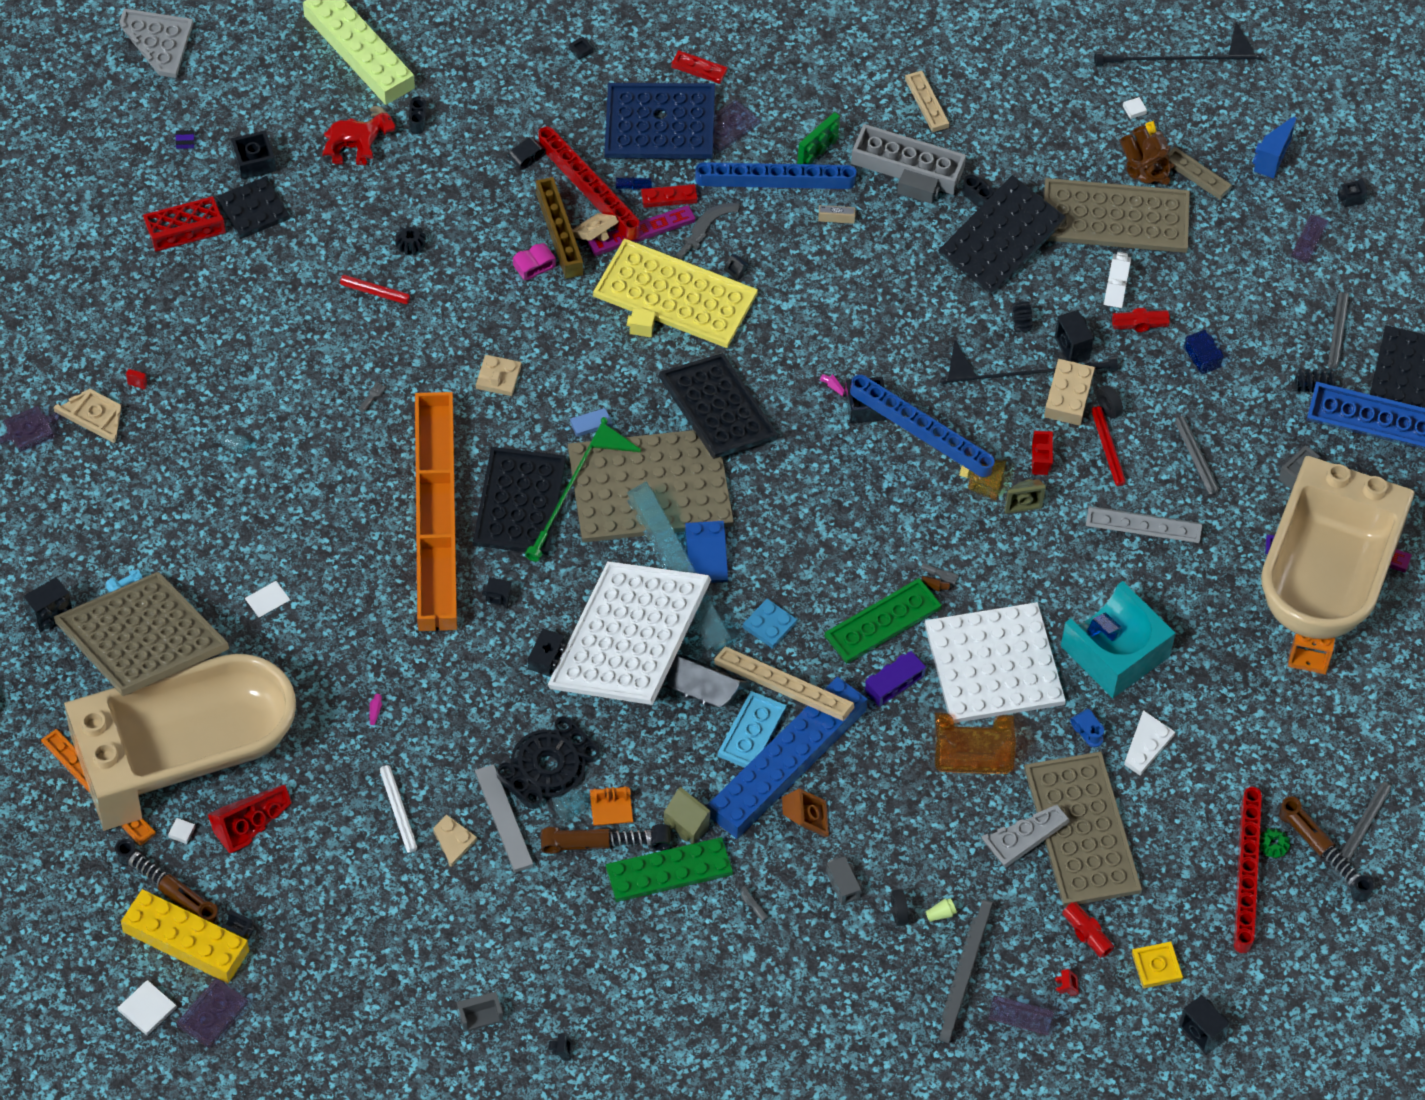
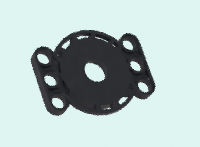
[497,716,600,809]

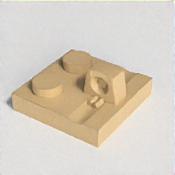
[572,213,618,241]
[476,355,521,396]

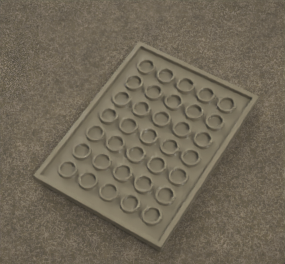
[568,430,734,543]
[54,572,229,696]

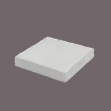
[118,980,177,1036]

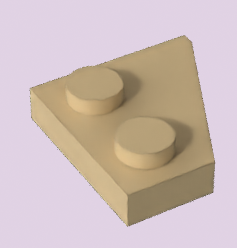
[433,815,477,867]

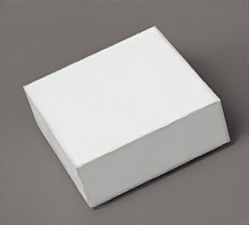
[1123,97,1147,119]
[168,818,195,844]

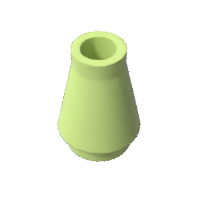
[925,898,957,922]

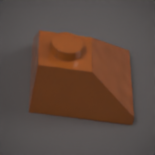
[782,788,829,837]

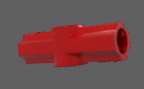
[1112,308,1169,332]
[1062,902,1114,958]

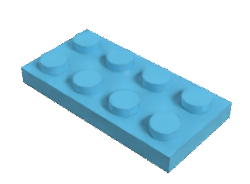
[718,691,786,768]

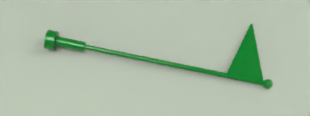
[525,417,641,562]

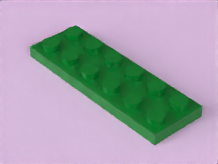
[824,578,942,664]
[606,837,733,902]

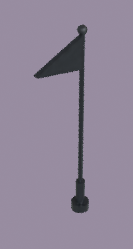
[1094,22,1263,66]
[940,341,1118,385]

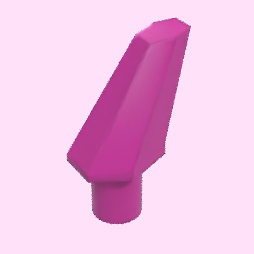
[820,374,845,397]
[370,694,382,725]

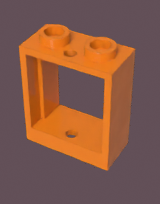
[1287,633,1335,674]

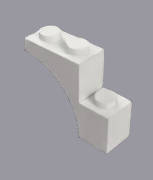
[1104,252,1131,308]

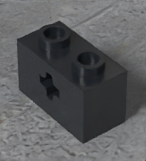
[527,628,566,677]

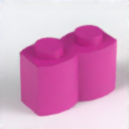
[513,243,556,281]

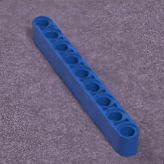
[695,162,856,189]
[850,375,994,477]

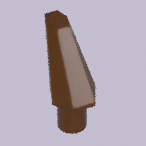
[921,575,950,592]

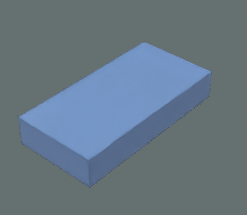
[570,408,612,437]

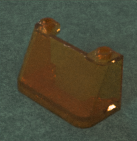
[934,713,1016,774]

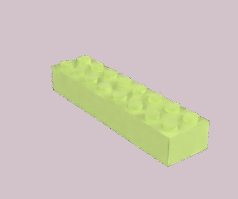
[303,0,415,105]

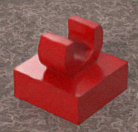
[1055,969,1079,996]

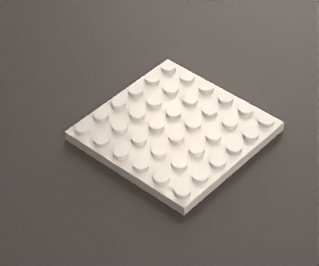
[924,602,1066,724]

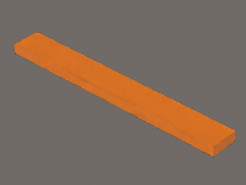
[41,729,156,846]

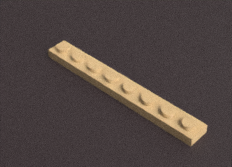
[714,646,854,721]

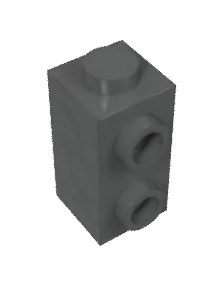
[897,169,940,204]
[826,857,863,906]

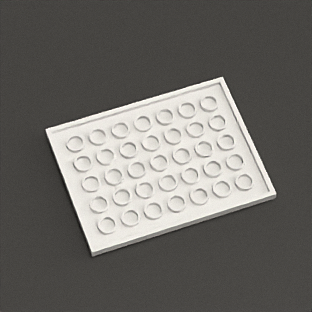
[548,561,711,705]

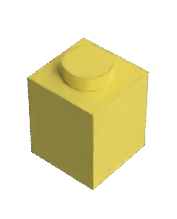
[627,309,655,337]

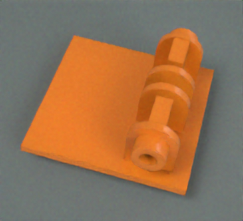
[590,786,633,826]

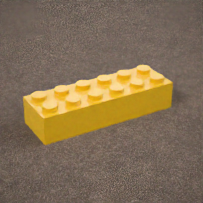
[121,889,249,984]

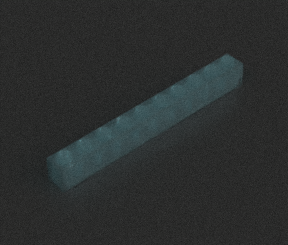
[627,481,734,655]

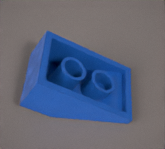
[1253,117,1297,179]
[685,521,728,583]

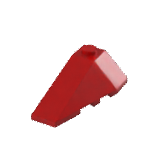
[207,784,291,853]

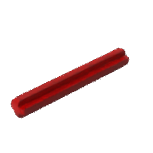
[340,275,410,304]

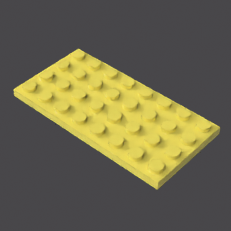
[593,238,758,348]

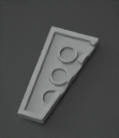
[981,805,1070,868]

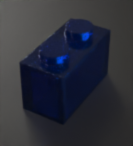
[1183,329,1224,375]

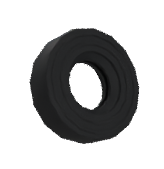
[1096,385,1123,419]
[891,889,909,926]

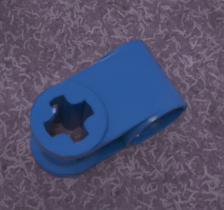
[1070,709,1104,747]

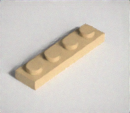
[905,71,949,132]

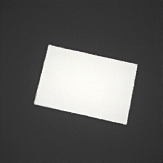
[245,581,290,617]

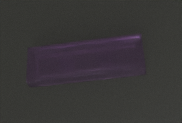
[1291,214,1328,264]

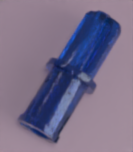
[616,176,652,191]

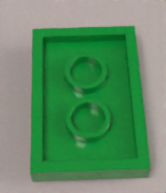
[797,112,840,164]

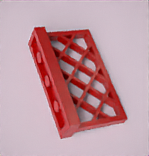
[143,196,226,252]

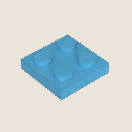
[743,599,797,649]

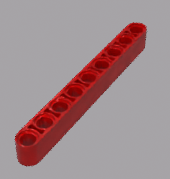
[538,126,639,240]
[1234,787,1262,954]

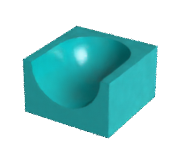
[1061,581,1176,699]

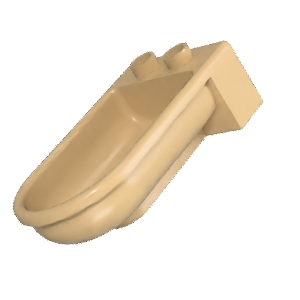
[1261,456,1415,639]
[64,654,296,831]

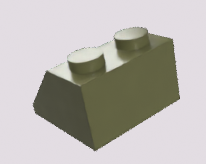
[664,787,710,844]

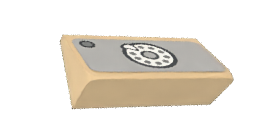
[818,205,855,224]

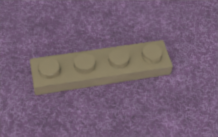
[1168,147,1232,200]

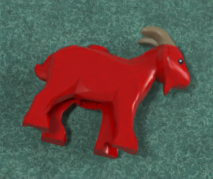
[322,106,396,165]

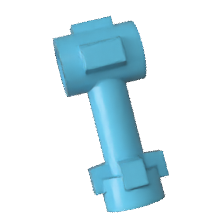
[106,569,143,593]

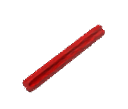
[1092,406,1126,487]

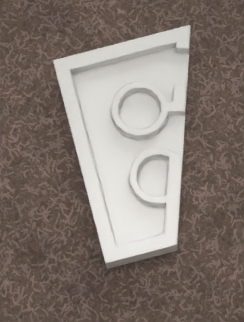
[1124,710,1175,775]

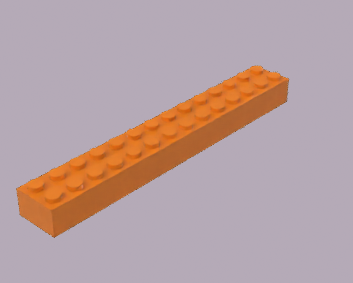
[415,392,457,631]

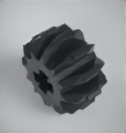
[395,224,426,255]
[1012,301,1033,332]

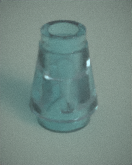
[220,434,250,454]

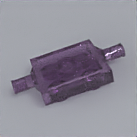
[0,406,59,452]

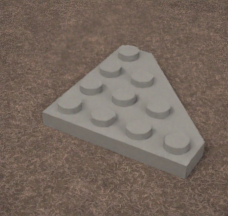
[120,9,193,78]

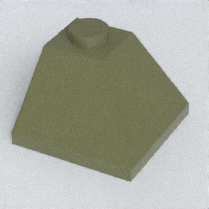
[1004,479,1046,514]

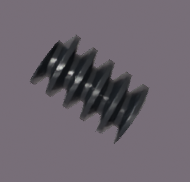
[1294,368,1335,392]

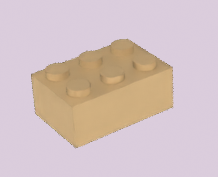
[1044,359,1095,426]

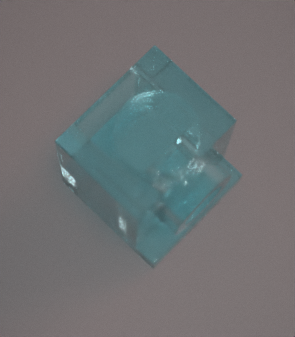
[553,789,585,823]

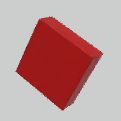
[126,369,147,390]

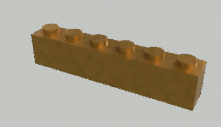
[536,177,583,279]

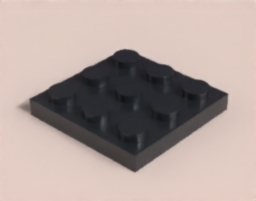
[217,176,290,239]

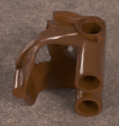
[1119,125,1174,185]

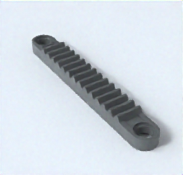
[939,899,993,1044]

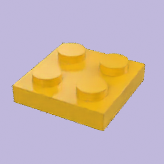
[1132,942,1183,989]

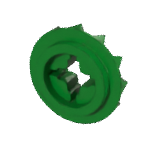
[1259,828,1290,858]

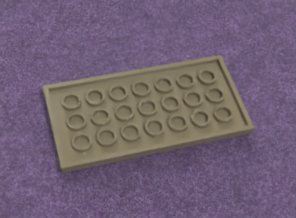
[1044,178,1190,253]
[1024,751,1142,907]

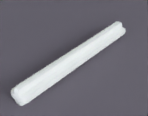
[380,765,417,853]

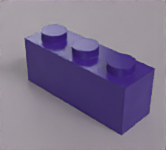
[865,651,926,707]

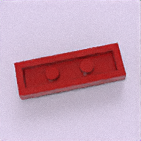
[671,50,727,84]
[641,184,697,208]

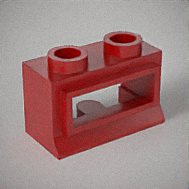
[1032,431,1053,475]

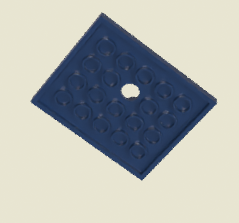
[604,83,715,159]

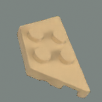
[54,389,121,443]

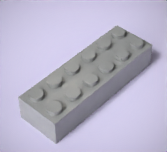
[851,124,966,195]

